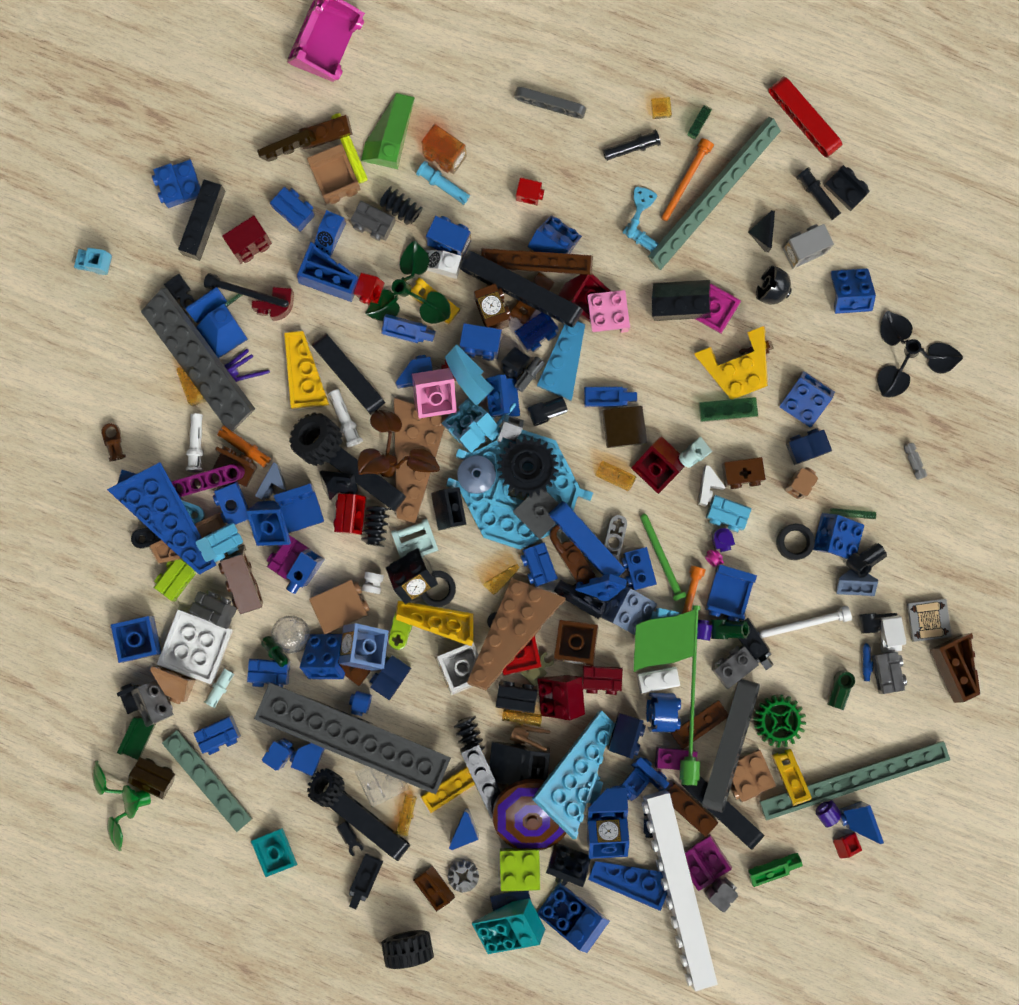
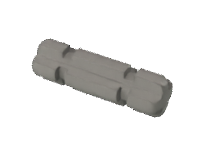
[904,443,927,480]

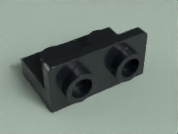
[824,165,870,212]

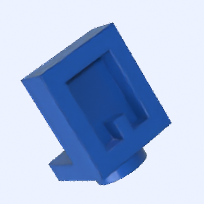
[619,767,651,801]

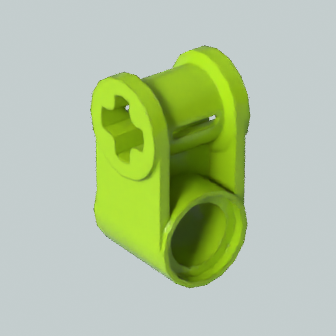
[389,612,412,650]

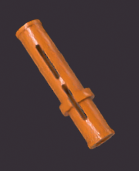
[217,425,271,468]

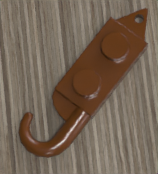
[550,525,596,584]

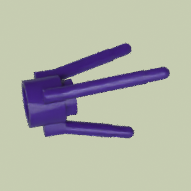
[224,349,270,382]

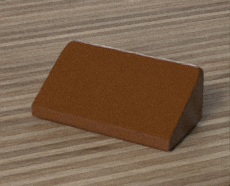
[413,866,455,912]

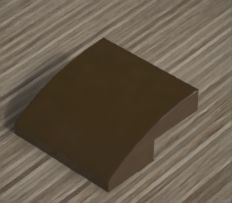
[602,406,647,448]

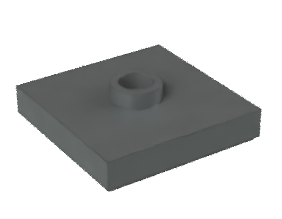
[513,490,559,540]

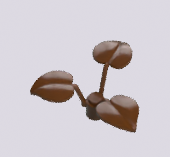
[357,410,440,478]

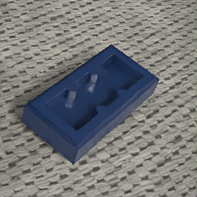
[490,891,531,911]

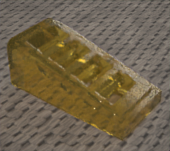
[176,367,206,406]
[483,564,520,596]

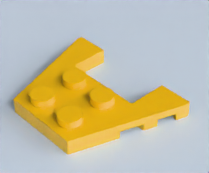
[694,326,768,400]

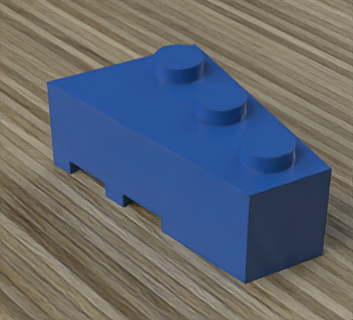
[297,242,358,302]

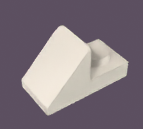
[698,466,725,506]
[881,615,906,653]

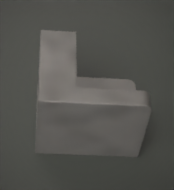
[497,414,524,442]

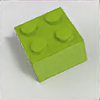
[500,848,540,891]

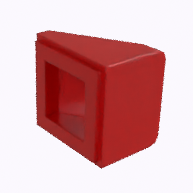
[833,832,862,859]

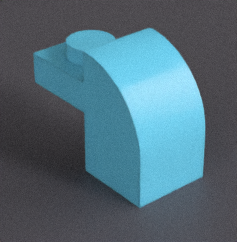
[74,248,112,275]

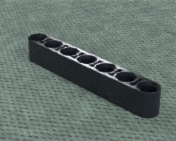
[459,251,583,328]

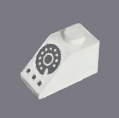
[426,250,462,279]

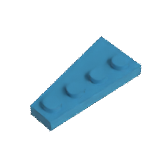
[537,321,585,402]

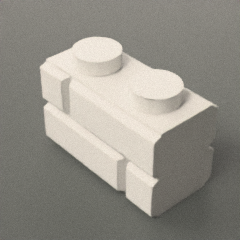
[637,666,680,693]

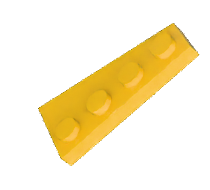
[284,331,329,409]

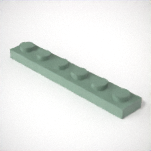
[162,730,253,832]

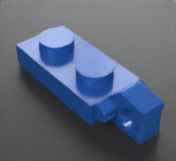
[381,314,436,343]
[584,387,637,407]

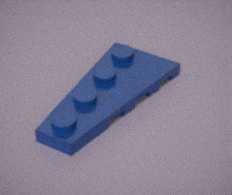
[587,861,667,911]

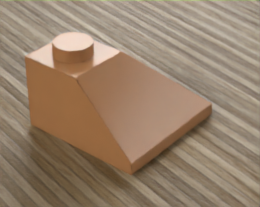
[150,666,196,704]

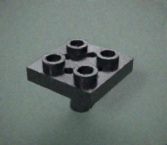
[546,843,591,887]

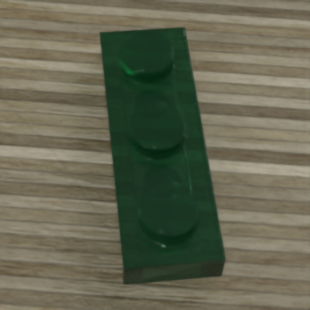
[699,397,758,422]

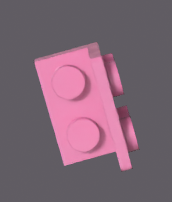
[587,290,630,333]

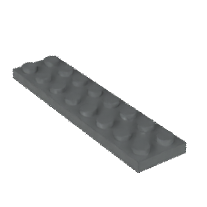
[141,288,255,431]

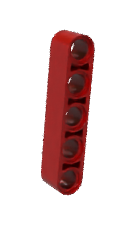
[768,76,843,158]

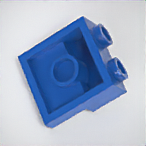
[152,159,201,208]

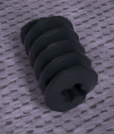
[380,186,423,225]
[361,506,391,547]
[453,715,485,754]

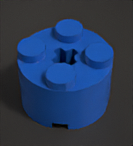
[646,693,681,732]

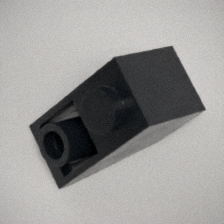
[501,347,530,379]

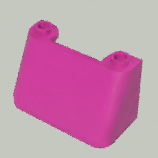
[287,0,365,82]

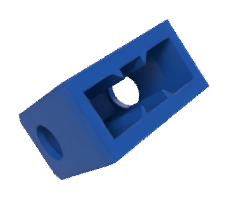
[286,549,325,594]

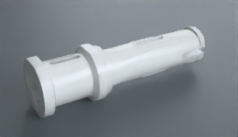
[328,389,363,447]
[186,413,204,472]

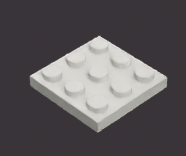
[157,610,233,684]

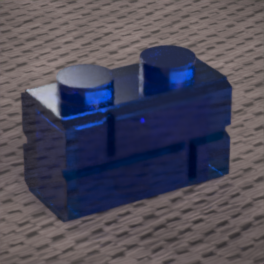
[514,312,558,353]

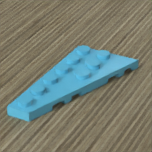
[532,711,615,839]

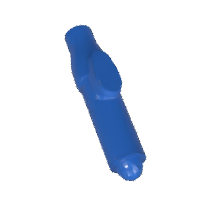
[862,643,873,681]

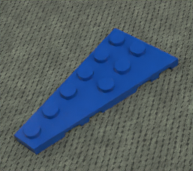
[107,462,216,575]

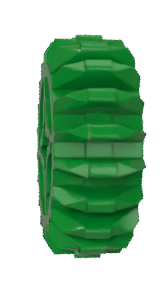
[753,695,806,747]

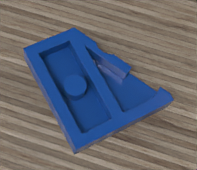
[575,574,627,601]

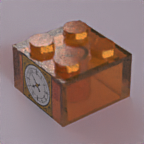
[421,124,467,175]

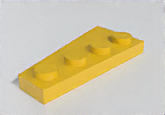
[396,601,473,646]

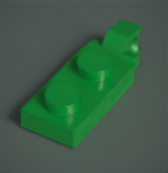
[748,853,803,887]

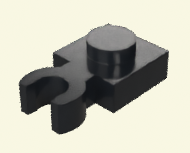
[164,274,196,309]

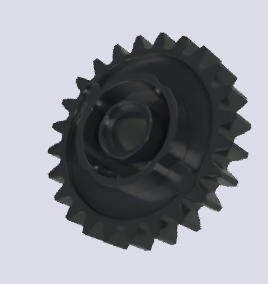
[497,436,559,498]

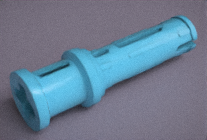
[416,161,470,205]

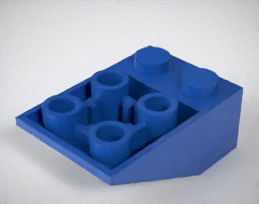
[537,883,610,953]

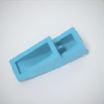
[445,344,494,406]

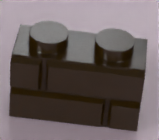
[128,757,175,800]

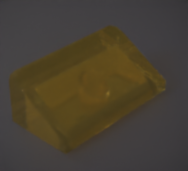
[595,461,636,491]

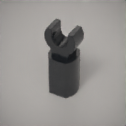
[336,821,364,856]

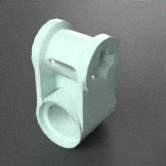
[679,437,713,468]

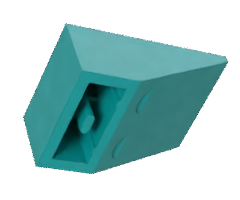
[472,898,546,954]

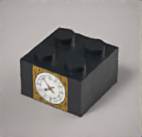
[386,548,438,605]

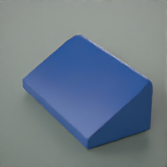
[186,287,227,323]

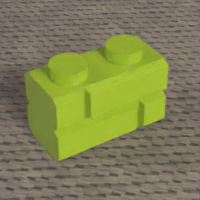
[153,559,197,602]

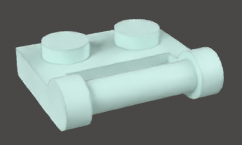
[391,518,439,558]

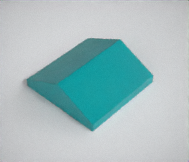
[251,828,298,877]

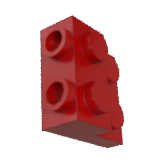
[503,636,541,675]

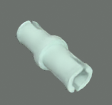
[204,668,235,708]

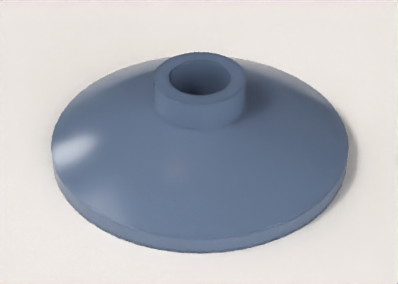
[457,455,496,494]

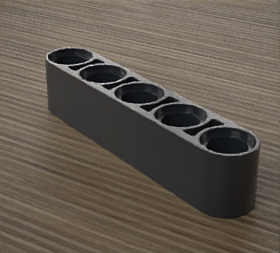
[312,333,385,415]
[329,448,407,512]
[682,776,765,850]
[329,791,411,861]

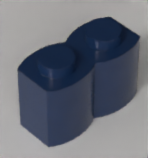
[786,428,832,465]
[370,655,412,701]

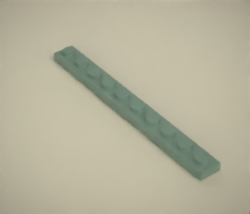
[648,117,781,270]
[759,741,950,821]

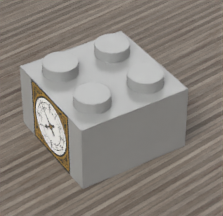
[783,224,834,269]

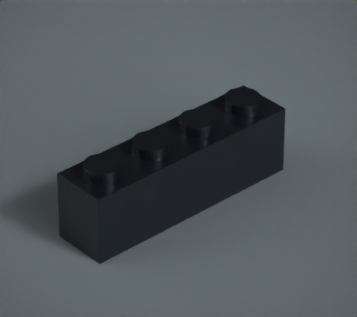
[178,179,226,261]

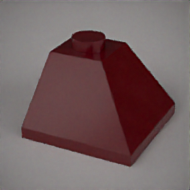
[558,274,611,322]

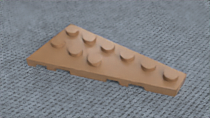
[394,398,449,524]

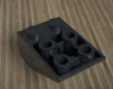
[489,742,550,785]

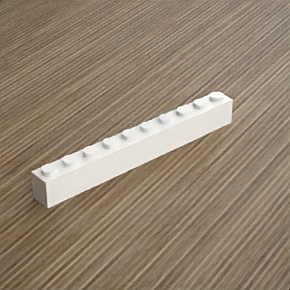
[642,790,718,991]

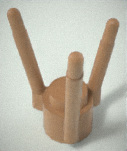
[510,724,551,751]

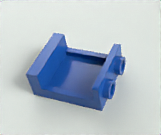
[705,565,757,621]

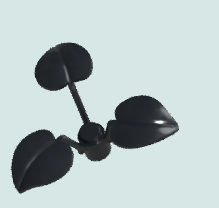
[877,311,963,398]

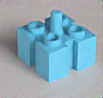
[442,397,499,453]

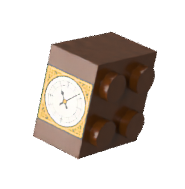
[474,284,511,330]
[554,620,599,666]

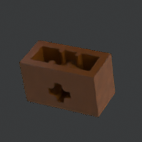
[722,457,766,489]

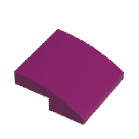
[685,835,732,891]

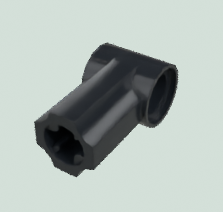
[527,396,568,426]
[846,543,887,578]
[859,613,898,634]

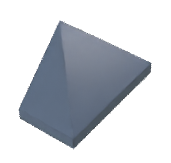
[836,570,878,596]

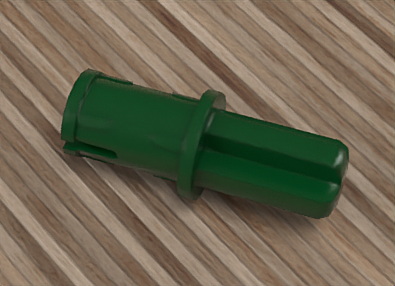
[261,636,289,667]

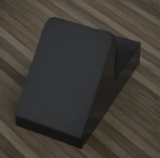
[319,470,358,500]

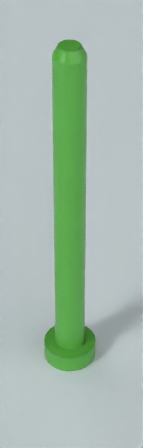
[640,514,687,601]

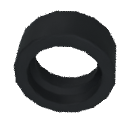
[776,523,815,560]
[421,570,456,607]

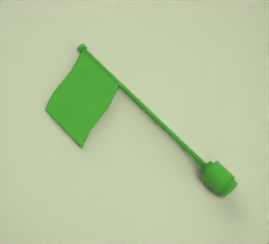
[633,606,700,786]

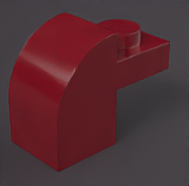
[252,287,294,321]

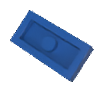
[631,757,670,791]

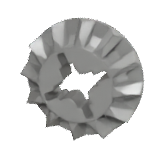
[448,860,479,893]

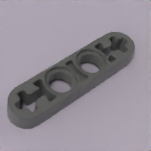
[514,87,586,119]

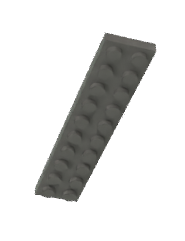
[254,682,451,795]

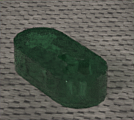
[687,105,712,140]

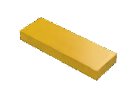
[421,766,475,813]

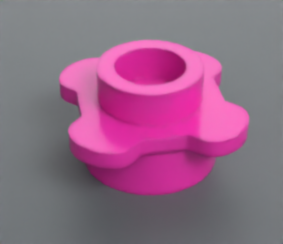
[705,549,724,568]

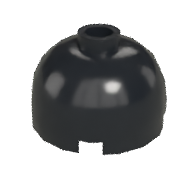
[756,266,792,305]

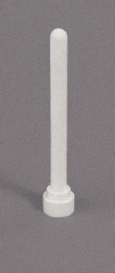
[760,605,852,638]

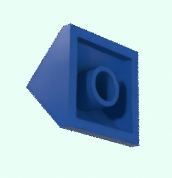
[449,808,479,850]

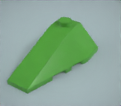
[361,93,415,169]

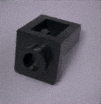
[116,683,139,714]

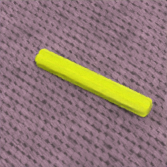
[331,113,368,184]

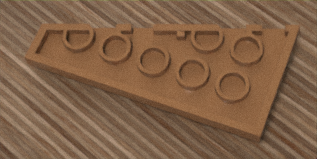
[467,578,566,691]

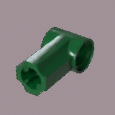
[711,620,749,639]
[827,671,855,710]

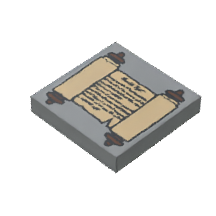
[907,599,952,642]

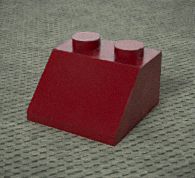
[631,436,685,494]

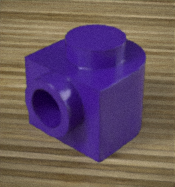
[712,528,735,552]
[697,619,712,641]
[816,800,841,828]

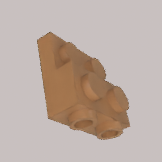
[731,750,776,802]

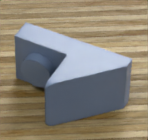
[255,462,287,501]

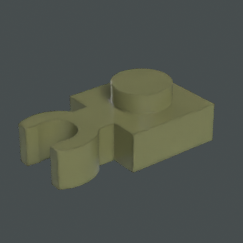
[521,652,555,687]

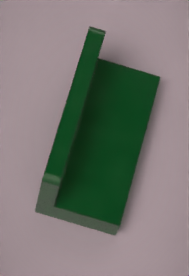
[117,716,156,760]

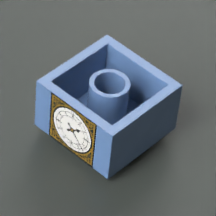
[339,623,389,671]

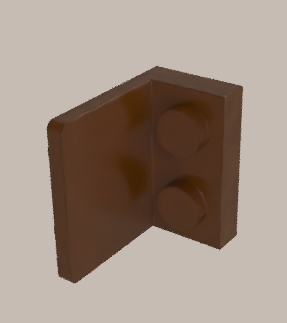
[212,445,257,488]

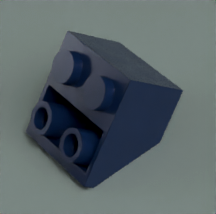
[608,712,646,759]

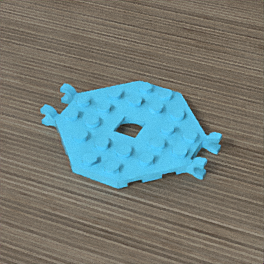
[446,430,593,550]

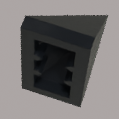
[748,210,775,253]

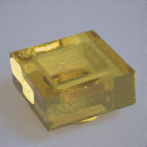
[651,97,672,119]

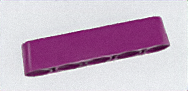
[171,463,245,497]

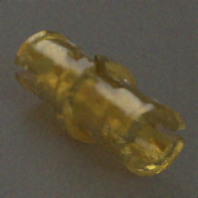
[502,709,542,727]
[396,794,417,836]

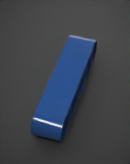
[548,500,625,577]

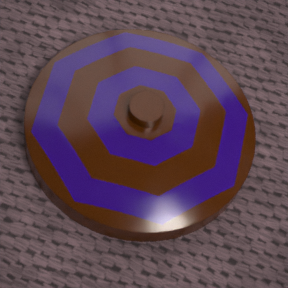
[493,779,566,851]

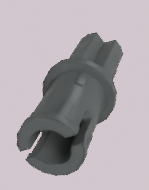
[514,357,545,392]

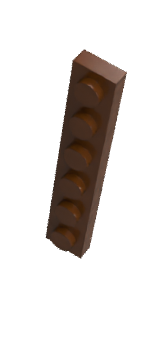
[481,248,593,275]

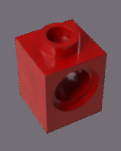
[516,178,545,206]
[354,273,385,305]

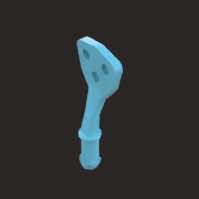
[626,187,657,238]

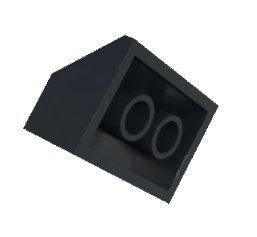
[652,280,711,321]

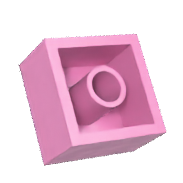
[412,368,457,418]

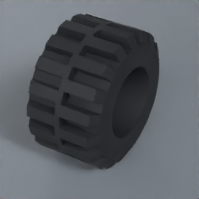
[289,412,343,466]
[381,930,434,969]

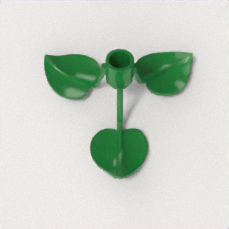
[93,761,151,851]

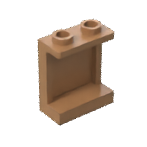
[307,144,361,204]
[309,580,370,634]

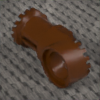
[101,423,126,462]

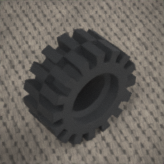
[307,768,345,807]

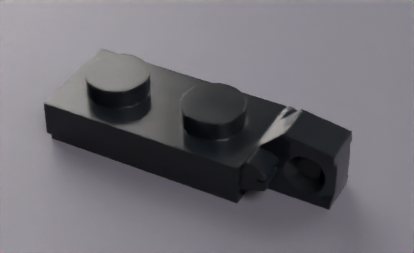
[554,580,607,620]
[739,617,773,670]
[349,853,384,910]

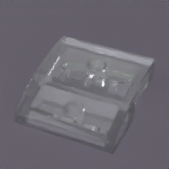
[355,766,409,807]

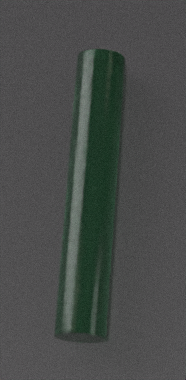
[830,508,876,519]

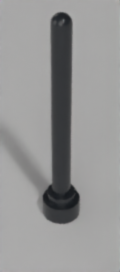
[204,273,289,308]

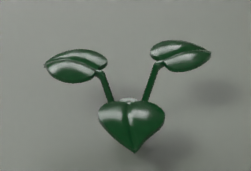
[365,241,451,324]

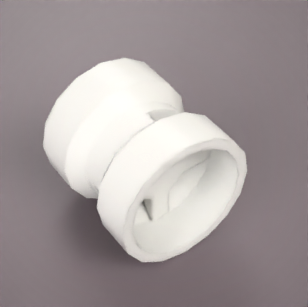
[361,572,384,594]

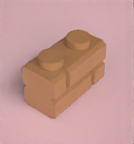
[784,467,818,499]

